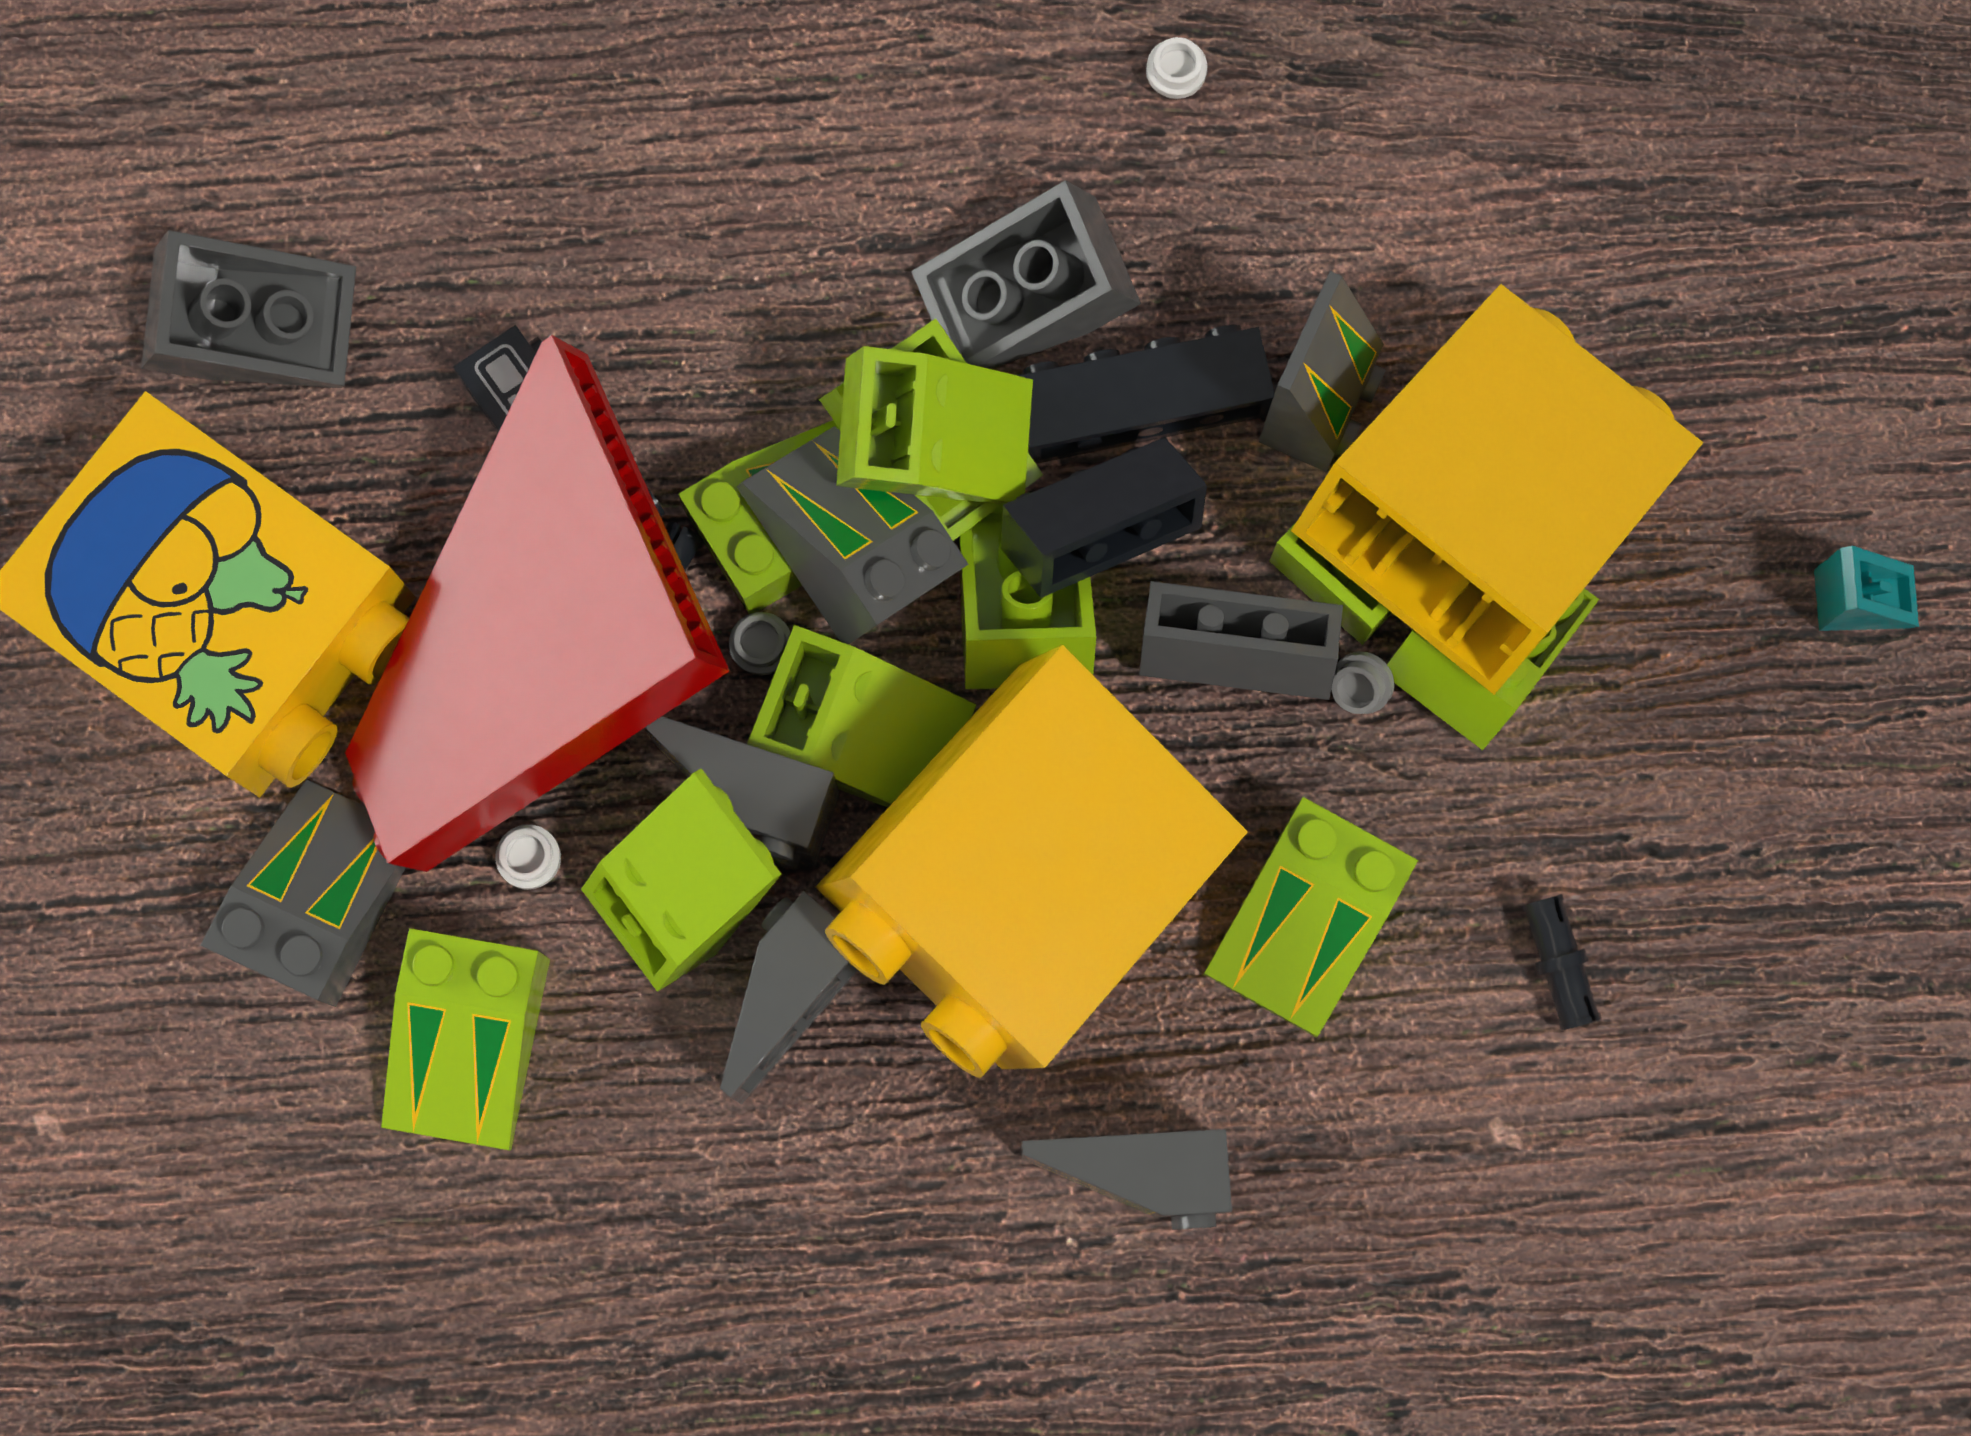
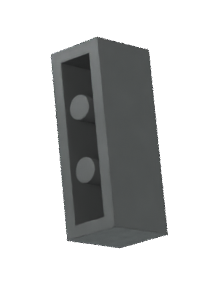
[1139,581,1343,700]

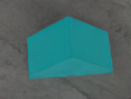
[1814,545,1919,631]

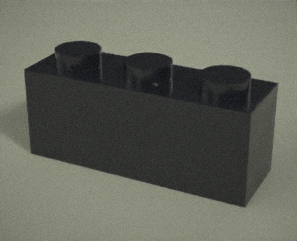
[1001,437,1207,598]

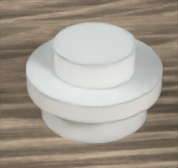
[1146,37,1207,99]
[495,825,561,889]

